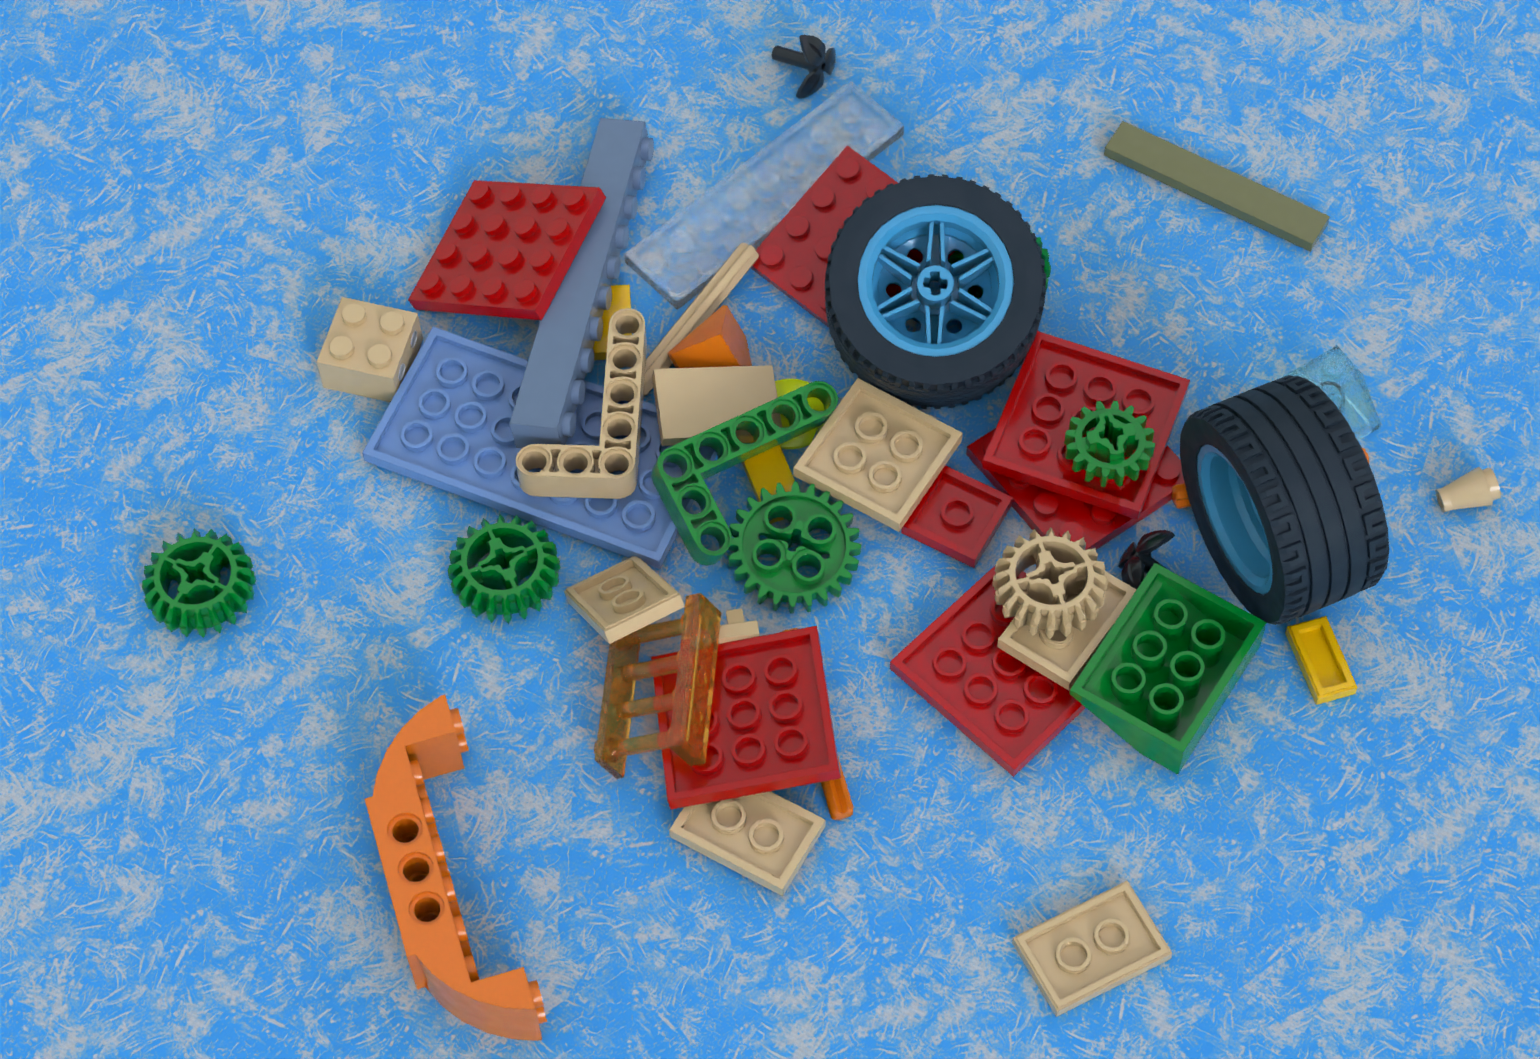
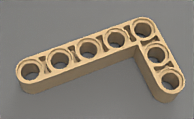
[516,308,647,499]

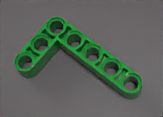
[651,381,838,566]

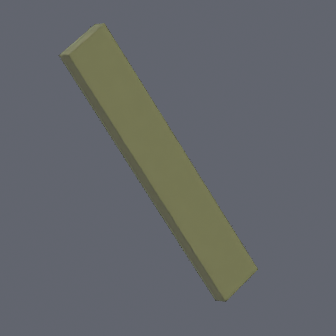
[1104,121,1330,252]

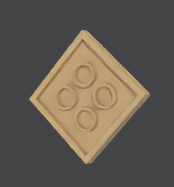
[793,378,963,532]

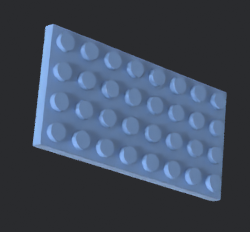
[362,327,717,569]

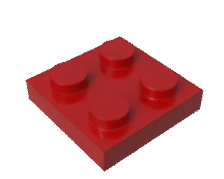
[901,465,1013,568]

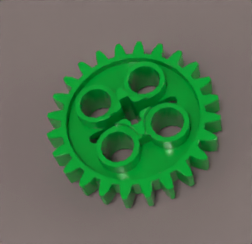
[728,481,861,614]

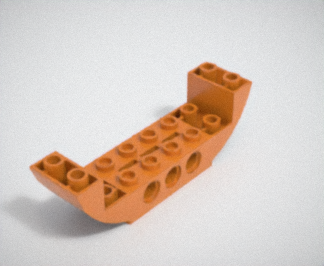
[365,694,547,1041]

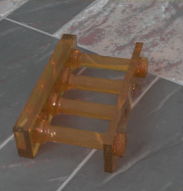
[594,593,722,779]

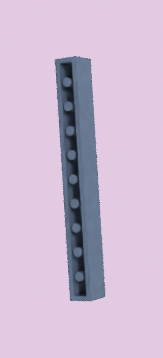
[510,118,654,449]

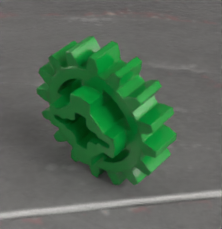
[1064,401,1155,487]

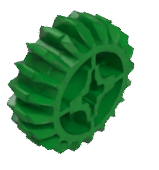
[448,515,561,624]
[142,528,256,638]

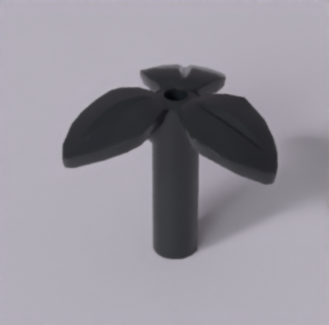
[772,35,836,99]
[1118,530,1175,590]

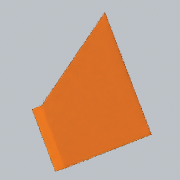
[667,305,752,368]

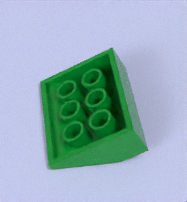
[1069,563,1266,774]

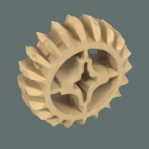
[992,528,1108,640]

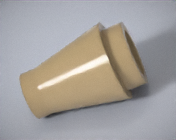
[1435,467,1501,513]

